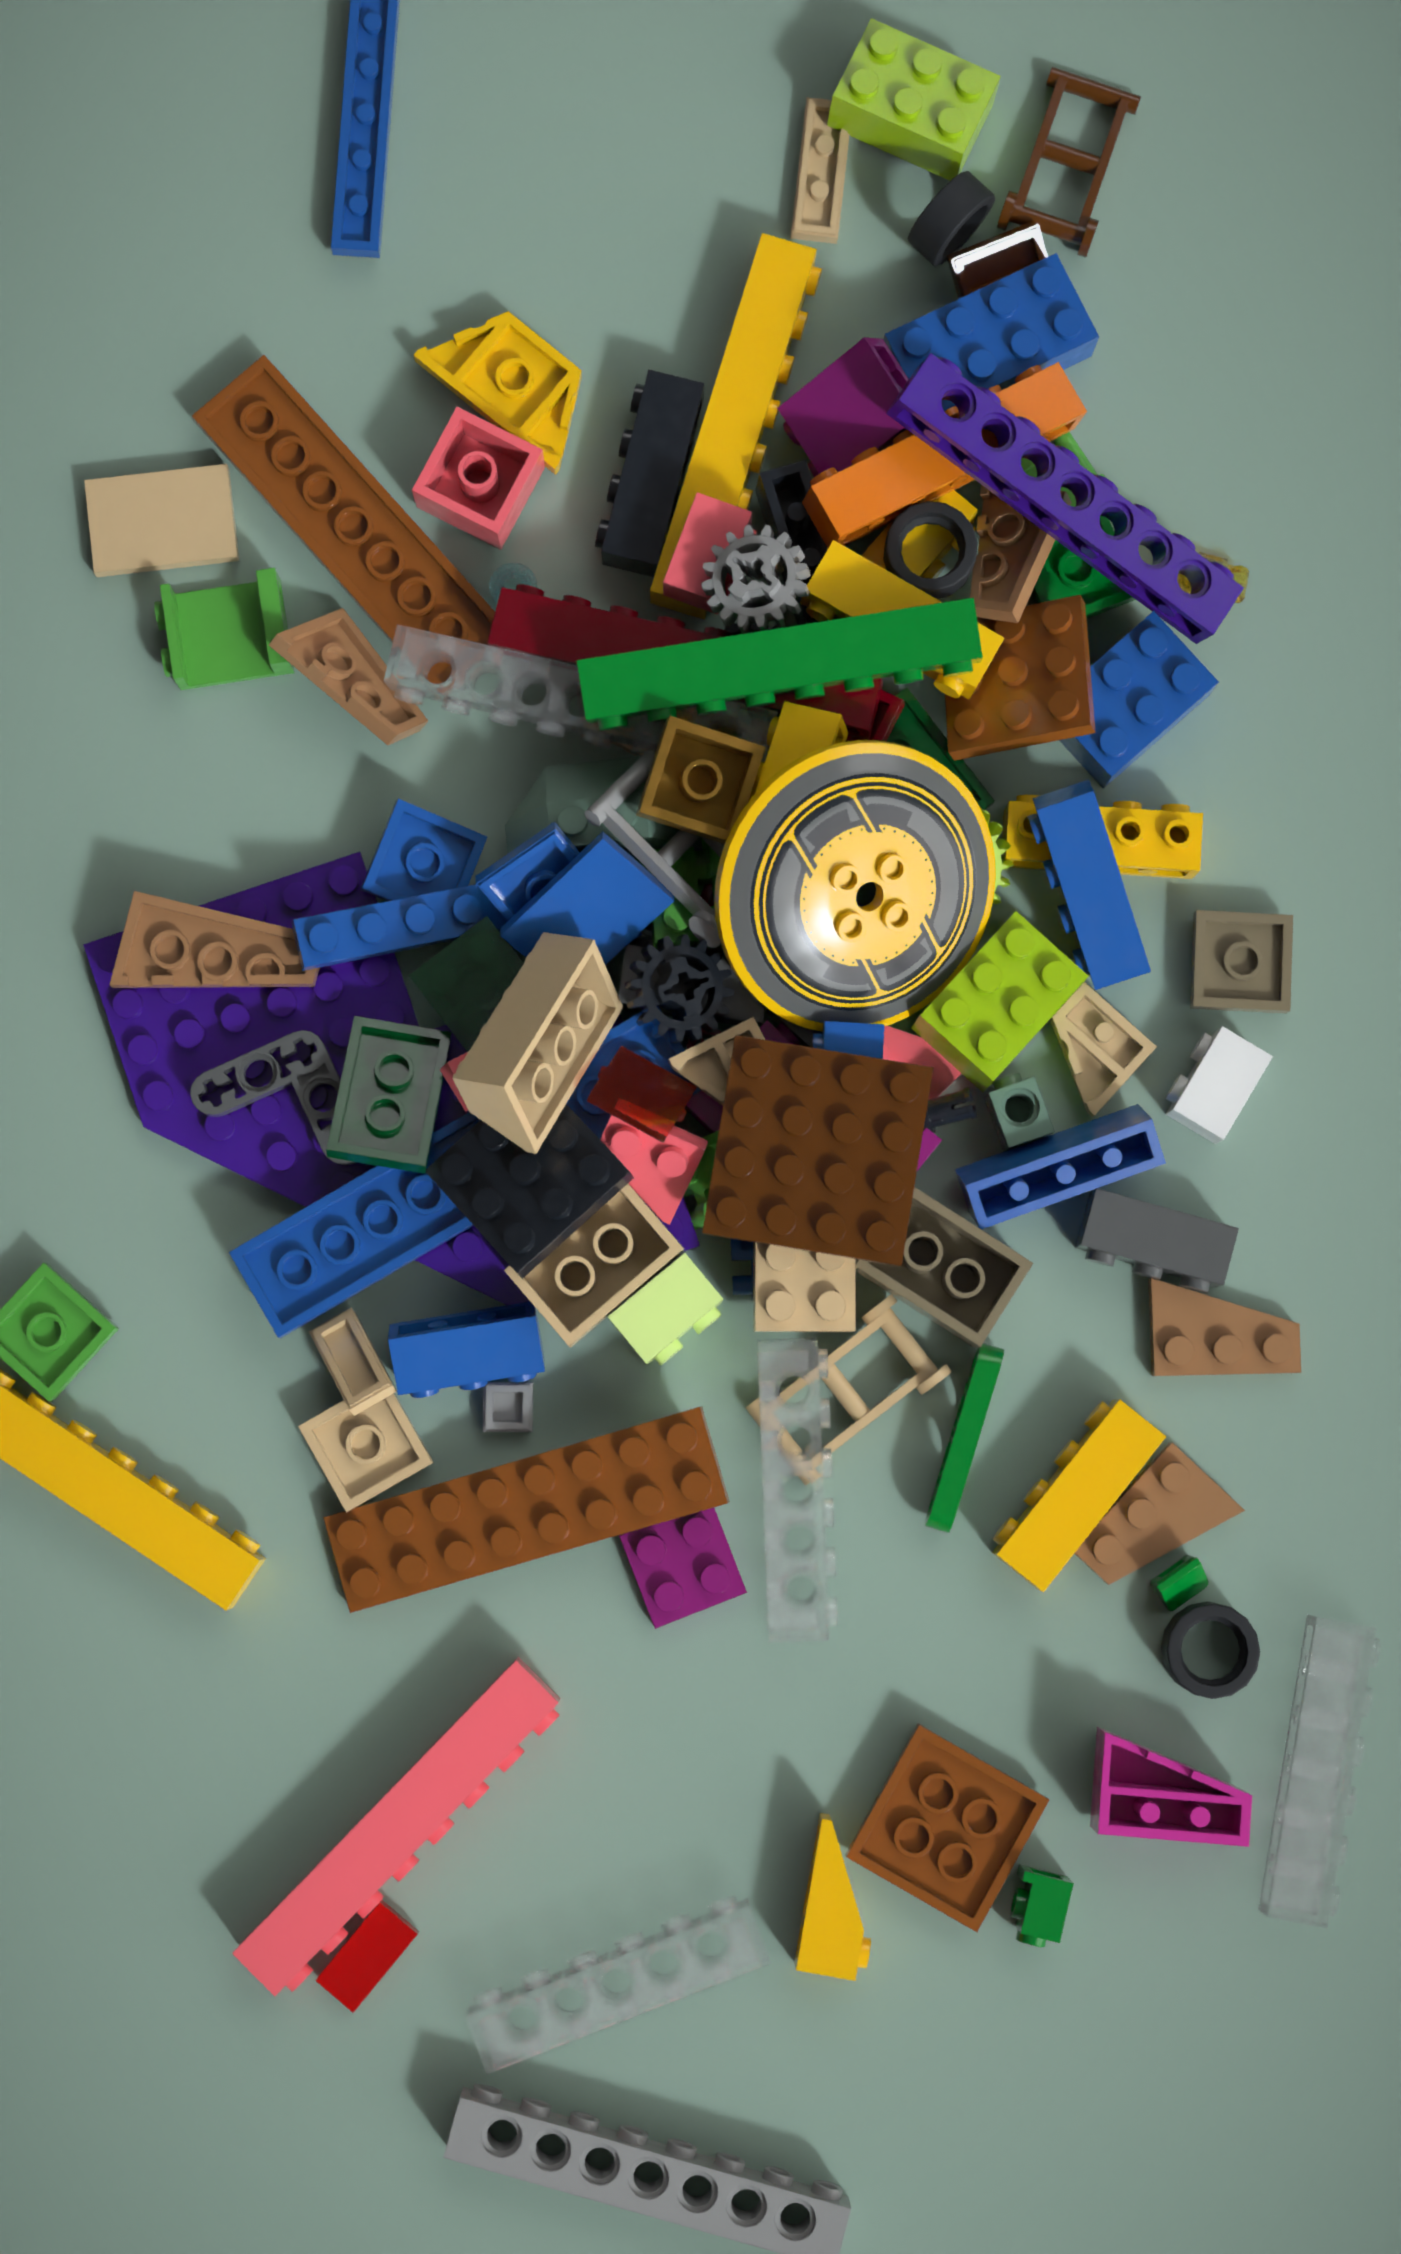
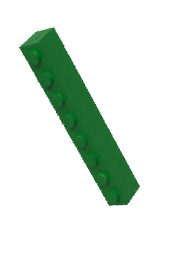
[577,598,983,730]

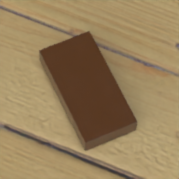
[946,221,1047,299]

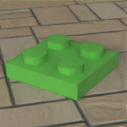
[0,1262,119,1402]

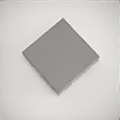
[483,1382,533,1432]

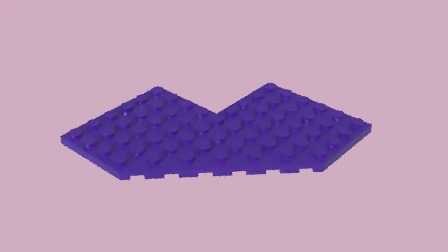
[83,851,700,1305]

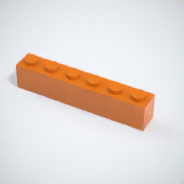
[802,362,1087,548]

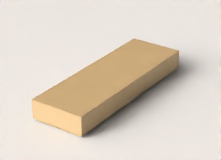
[790,97,850,244]

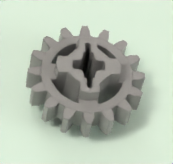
[701,525,811,634]

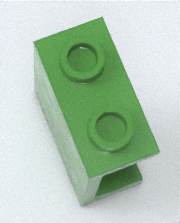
[154,568,295,690]

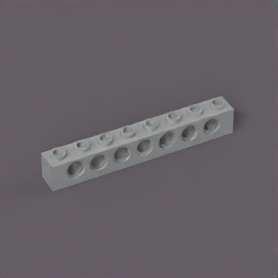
[443,2084,851,2254]

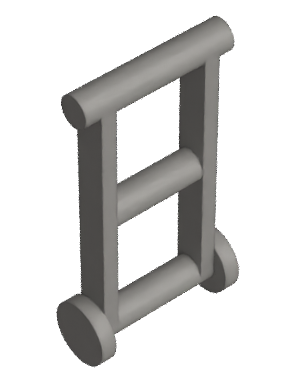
[585,750,725,947]

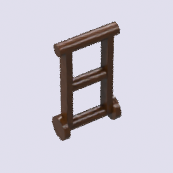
[997,67,1141,258]

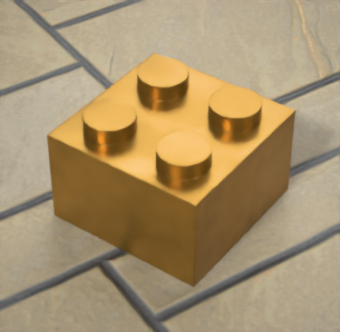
[636,716,765,844]

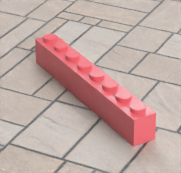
[232,1657,561,1997]

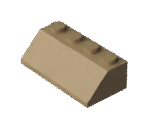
[452,932,623,1154]

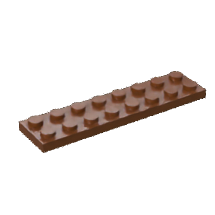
[192,355,498,702]
[323,1406,730,1613]

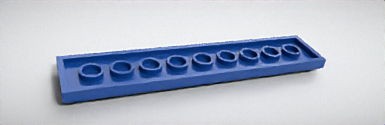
[229,1006,702,1339]

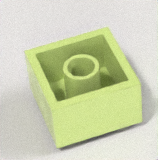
[608,1253,723,1366]

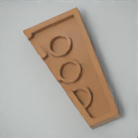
[110,891,319,988]

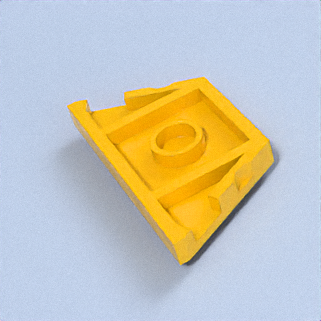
[413,311,582,475]

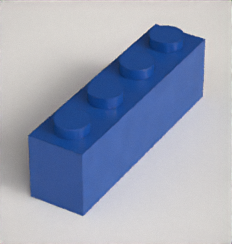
[1028,779,1151,990]
[955,1104,1166,1229]

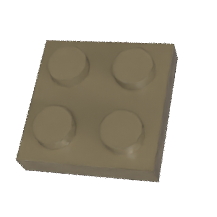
[1190,910,1293,1014]

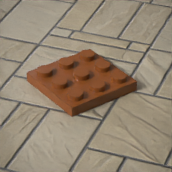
[945,595,1096,761]
[845,1723,1050,1932]

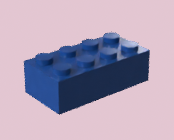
[883,253,1099,411]

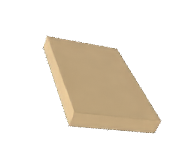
[84,464,239,577]

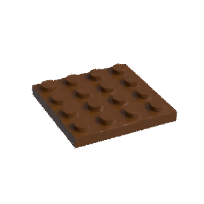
[702,1035,933,1267]

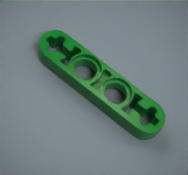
[925,1343,1004,1533]

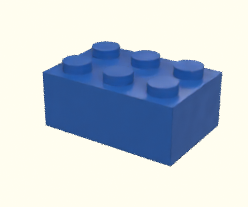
[1059,611,1219,789]

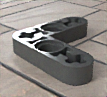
[190,1030,356,1166]

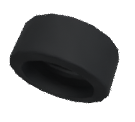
[907,171,995,266]
[883,501,978,599]
[1161,1601,1260,1699]

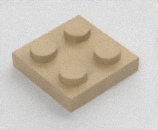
[298,1393,434,1512]

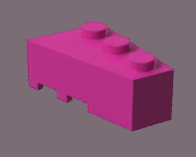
[1090,1726,1252,1847]

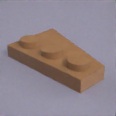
[970,485,1072,623]
[269,608,428,746]
[1148,1278,1302,1376]
[1074,1442,1245,1585]

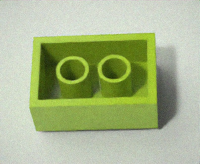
[827,18,1001,181]
[911,911,1089,1093]

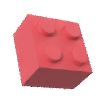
[412,406,545,550]

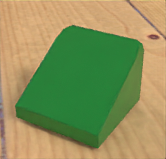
[1149,1555,1209,1611]

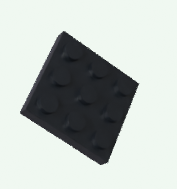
[426,1104,634,1279]

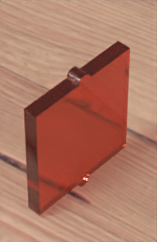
[587,1046,697,1143]

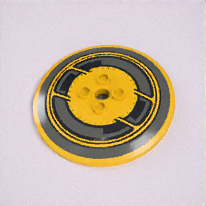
[714,740,996,1032]

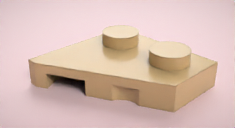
[1050,982,1157,1117]

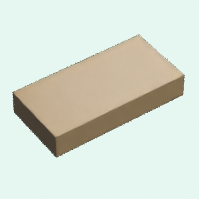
[309,1307,397,1416]

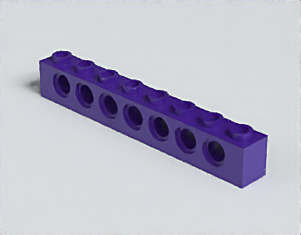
[886,353,1244,644]

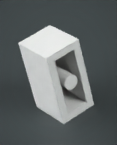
[1165,1026,1273,1144]

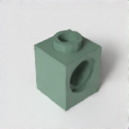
[984,1073,1055,1152]

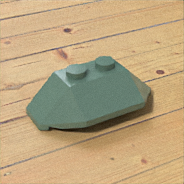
[505,755,702,859]

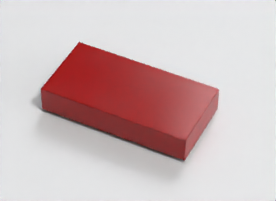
[315,1900,419,2013]

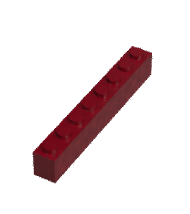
[487,584,883,740]

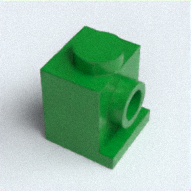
[1010,1864,1074,1947]

